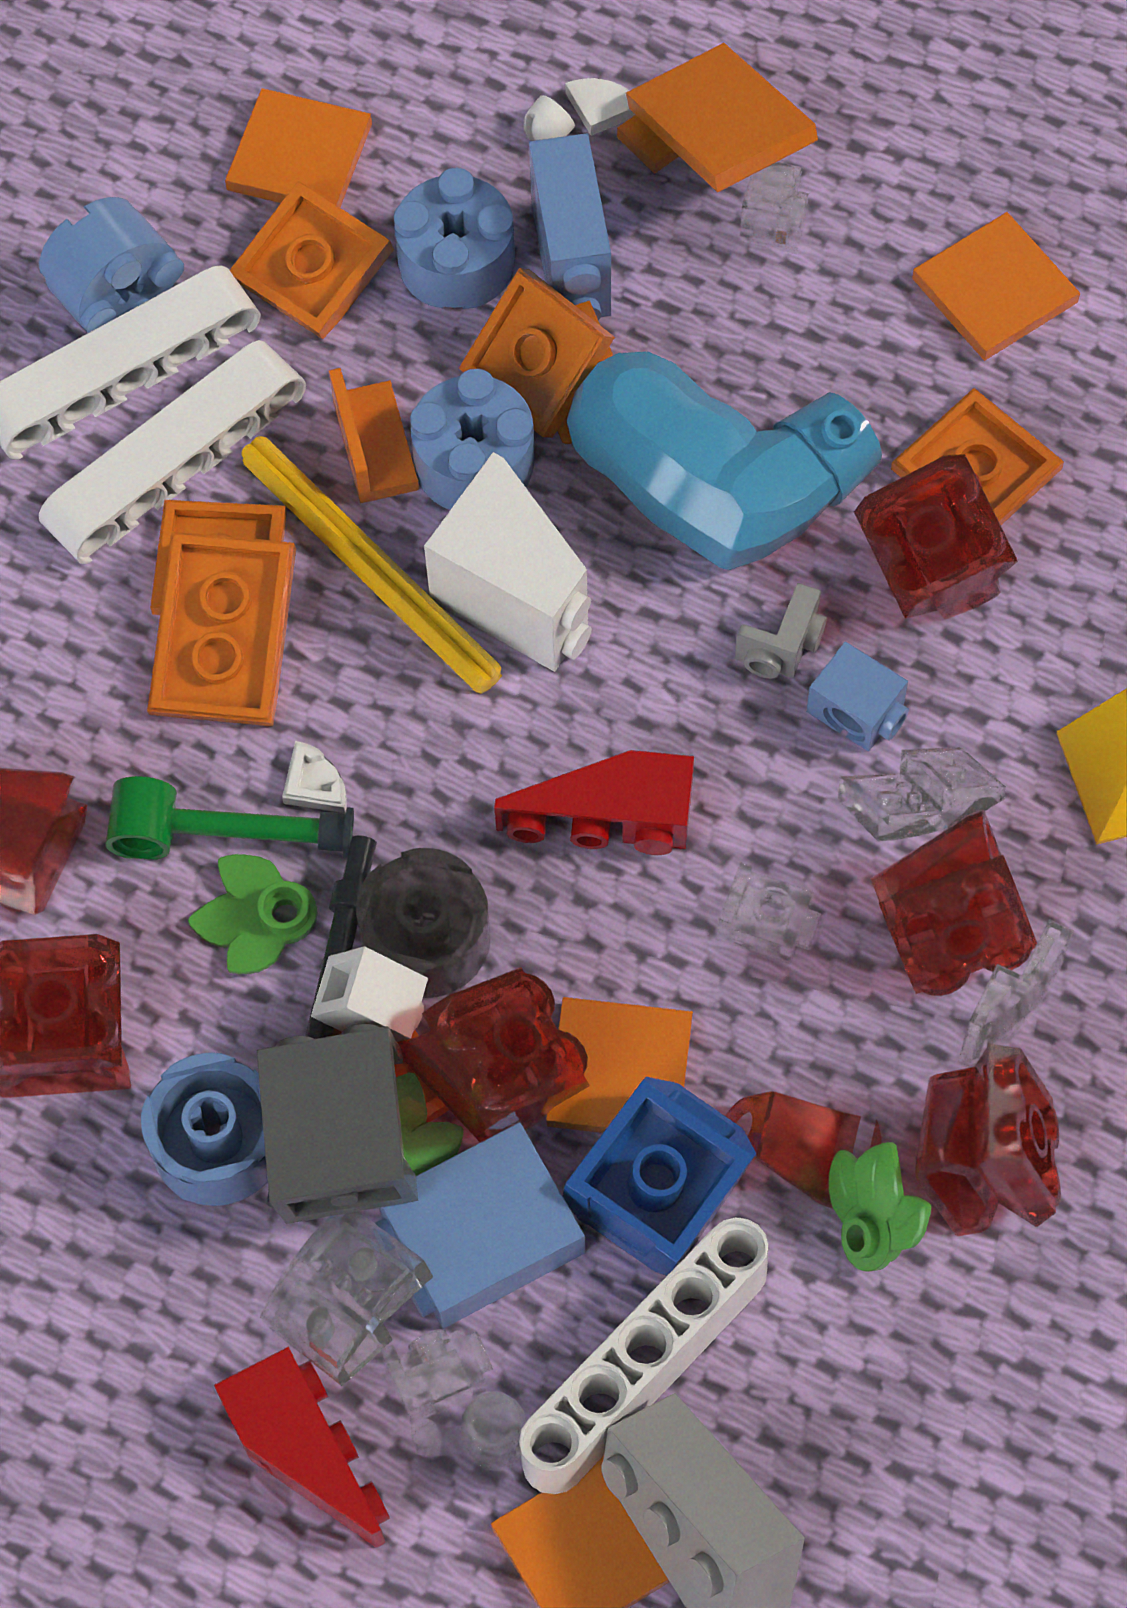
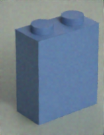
[529,133,611,321]
[373,1122,585,1329]

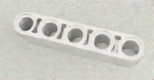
[0,265,261,460]
[39,340,306,564]
[519,1217,768,1495]

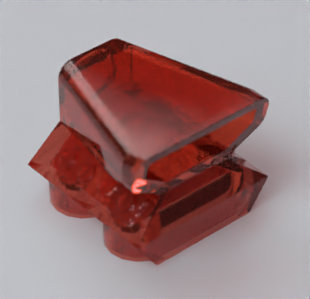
[854,454,1018,620]
[0,768,88,915]
[871,809,1039,996]
[0,934,131,1098]
[399,967,590,1143]
[915,1043,1061,1236]

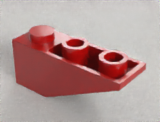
[494,750,694,855]
[214,1346,390,1548]

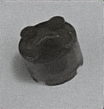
[356,848,491,998]

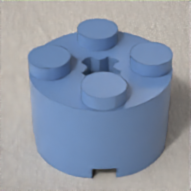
[394,168,515,309]
[39,197,184,333]
[410,369,535,510]
[141,1053,268,1206]

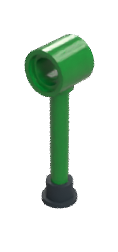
[106,776,354,860]

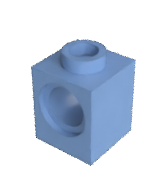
[806,641,909,752]

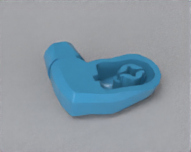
[567,351,882,570]

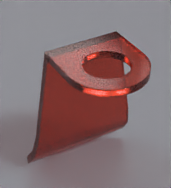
[725,1091,882,1209]

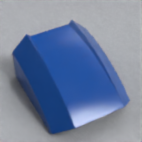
[562,1077,757,1276]

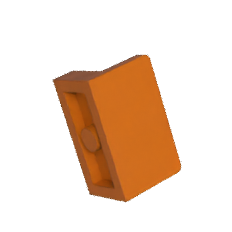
[329,368,419,504]

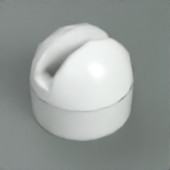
[524,95,575,141]

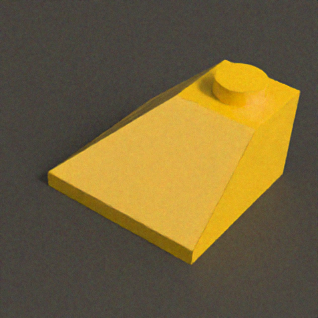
[1056,688,1127,845]

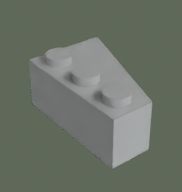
[601,1393,805,1608]

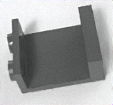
[257,1024,418,1224]

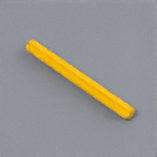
[241,436,502,694]

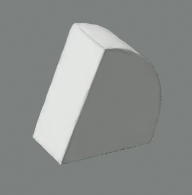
[565,78,635,136]
[282,741,347,813]

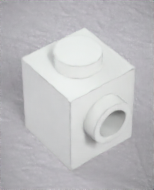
[311,946,428,1042]

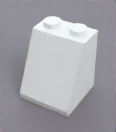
[424,452,592,672]

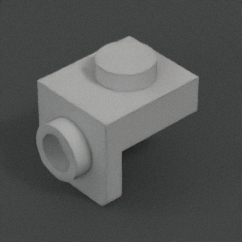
[735,583,827,679]

